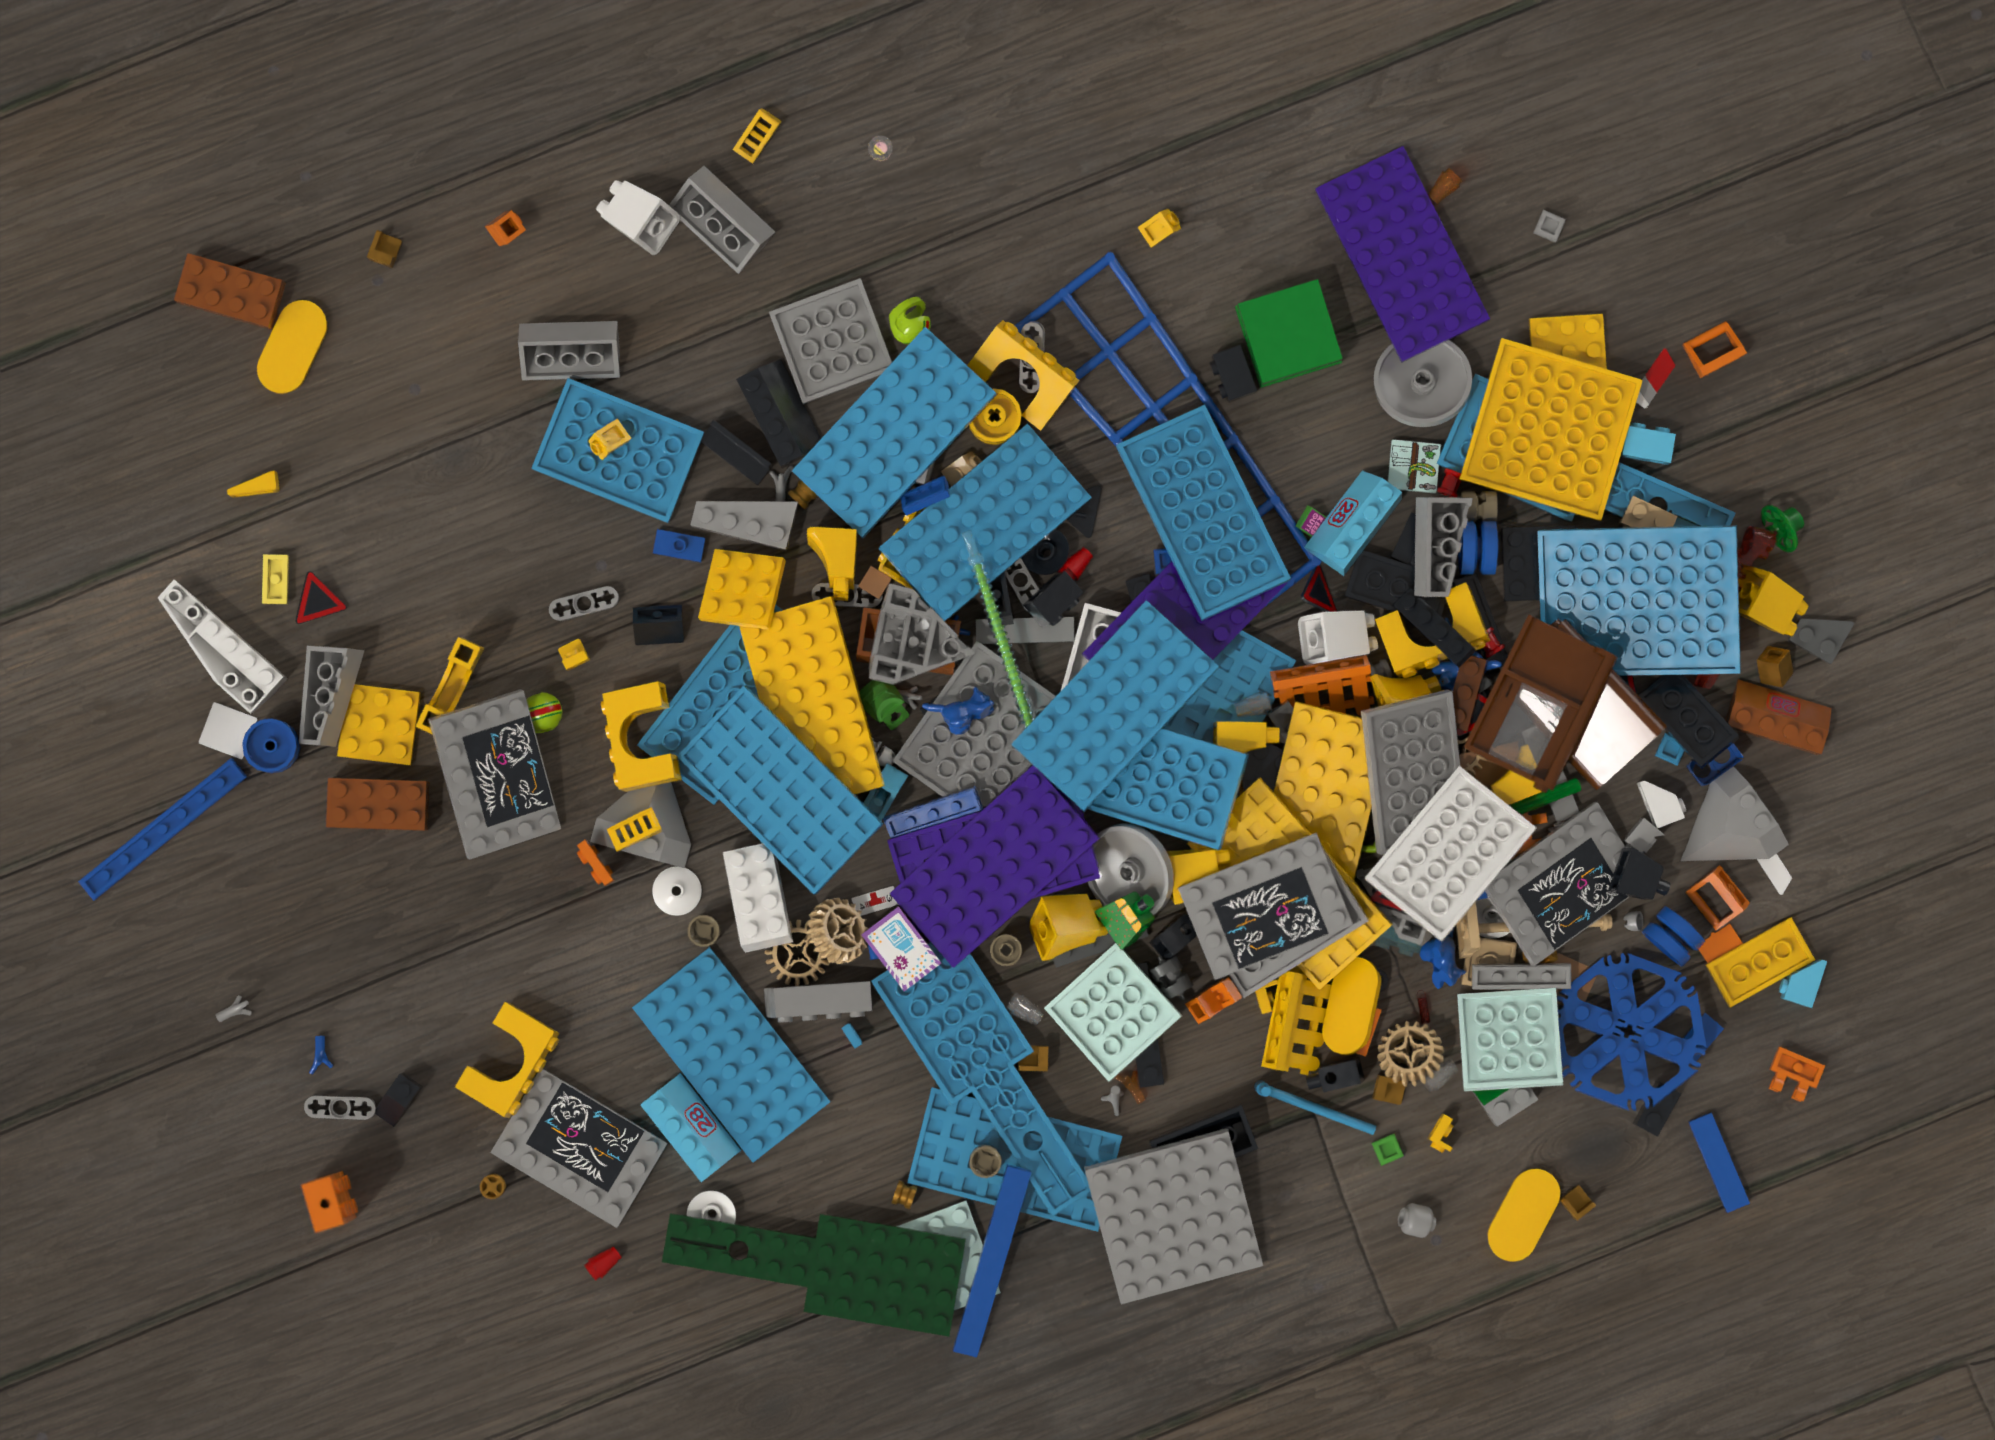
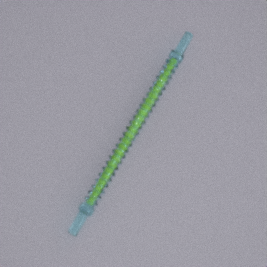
[962,530,1035,730]

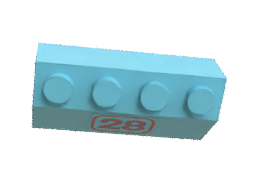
[1304,471,1402,576]
[640,1073,741,1182]

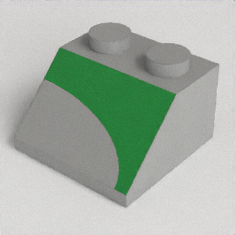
[1472,1087,1538,1126]

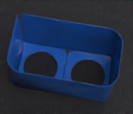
[1686,743,1744,786]

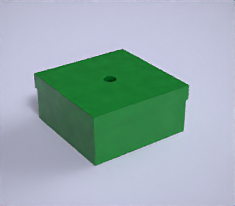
[1235,279,1343,389]

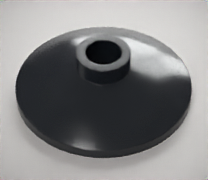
[1022,529,1069,575]

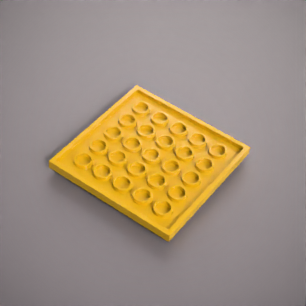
[1459,338,1643,521]

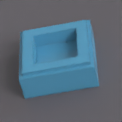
[1654,733,1684,766]
[841,1023,863,1049]

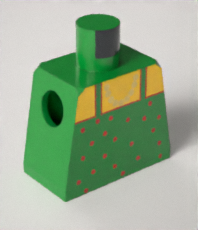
[1095,891,1154,950]

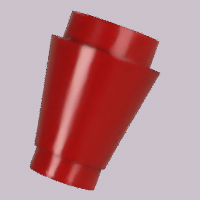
[1058,547,1093,581]
[584,1246,622,1281]

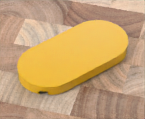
[257,300,328,394]
[1322,957,1381,1055]
[1487,1169,1560,1262]

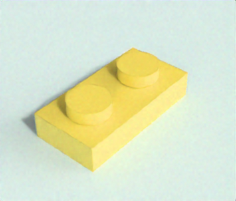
[262,554,289,604]

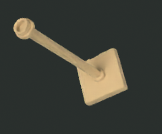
[1456,902,1612,959]

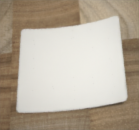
[199,702,257,759]

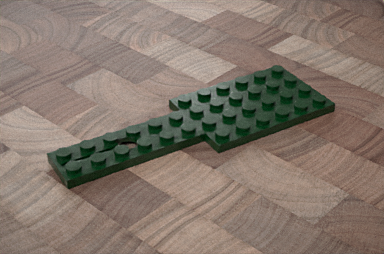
[662,1213,966,1337]

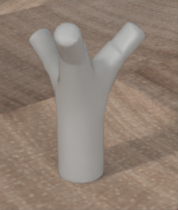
[769,466,794,502]
[897,686,922,710]
[216,995,252,1022]
[1101,1086,1124,1116]

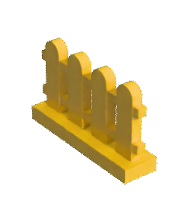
[1261,971,1332,1075]

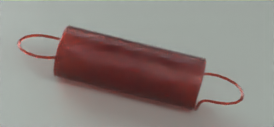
[1417,990,1431,1030]

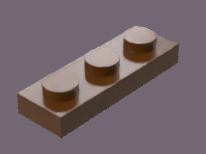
[1452,656,1488,731]

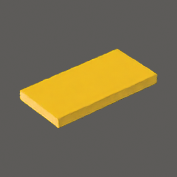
[1705,917,1815,1008]

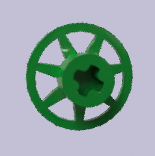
[1761,505,1804,553]

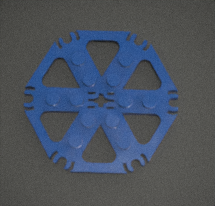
[1557,953,1707,1111]

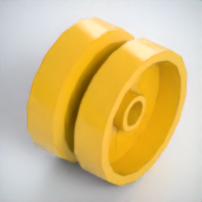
[969,389,1022,445]

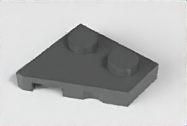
[1788,619,1854,664]

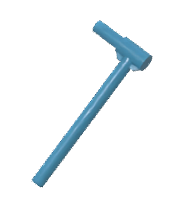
[1254,1080,1376,1135]

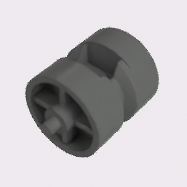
[1149,955,1194,1001]

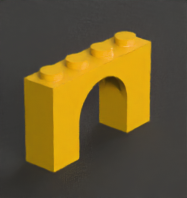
[967,320,1080,431]
[1375,582,1490,678]
[416,637,484,735]
[601,681,682,792]
[455,1002,560,1118]

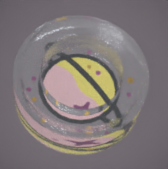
[868,136,893,161]

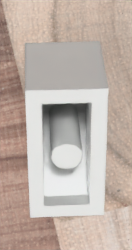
[1637,781,1686,828]

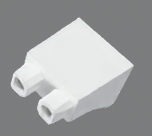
[596,180,680,255]
[1298,610,1378,665]

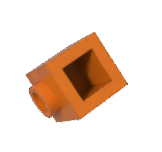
[485,210,526,246]

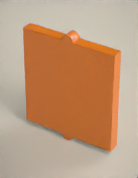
[1698,924,1743,963]

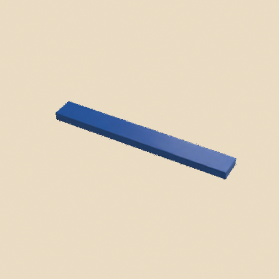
[78,758,247,901]
[953,1164,1031,1357]

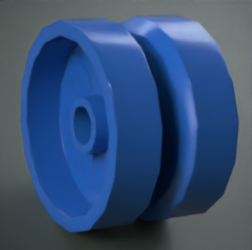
[1458,521,1499,575]
[242,719,301,773]
[1642,906,1705,967]

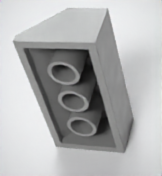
[669,166,775,274]
[518,321,620,380]

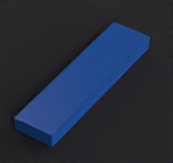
[883,786,984,839]
[1688,1112,1750,1213]

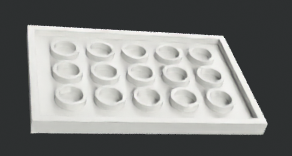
[1365,766,1536,942]

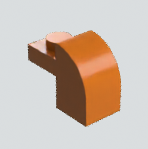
[1185,977,1242,1024]

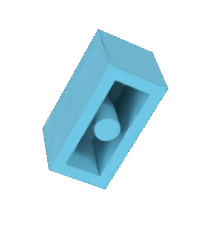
[1620,423,1676,465]

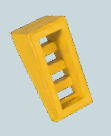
[733,108,781,164]
[227,470,280,498]
[607,807,662,852]

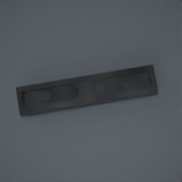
[1136,963,1164,1088]

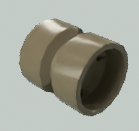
[1460,491,1497,523]
[688,915,721,947]
[990,934,1022,966]
[969,1144,1002,1178]

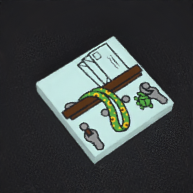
[1388,440,1441,494]

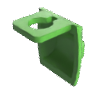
[859,680,909,730]

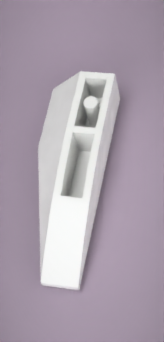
[158,580,288,714]

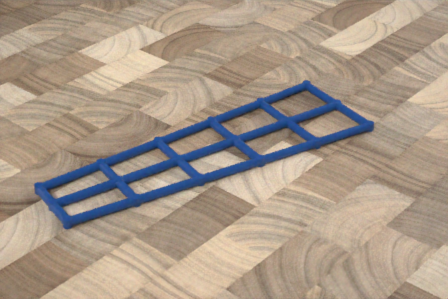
[1014,252,1321,607]

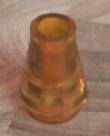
[1428,167,1463,204]

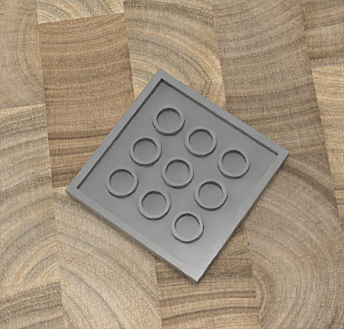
[769,278,892,404]

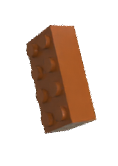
[174,253,286,330]
[326,778,430,831]

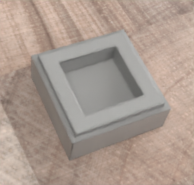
[1533,210,1566,243]

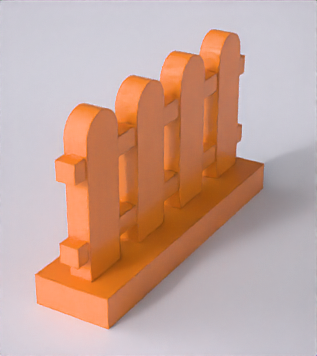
[1270,655,1374,716]

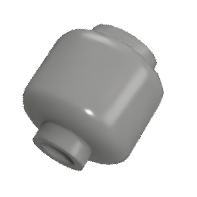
[1398,1203,1436,1238]

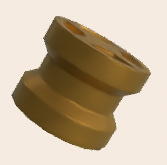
[788,479,818,510]
[480,1174,506,1199]
[891,1180,918,1210]

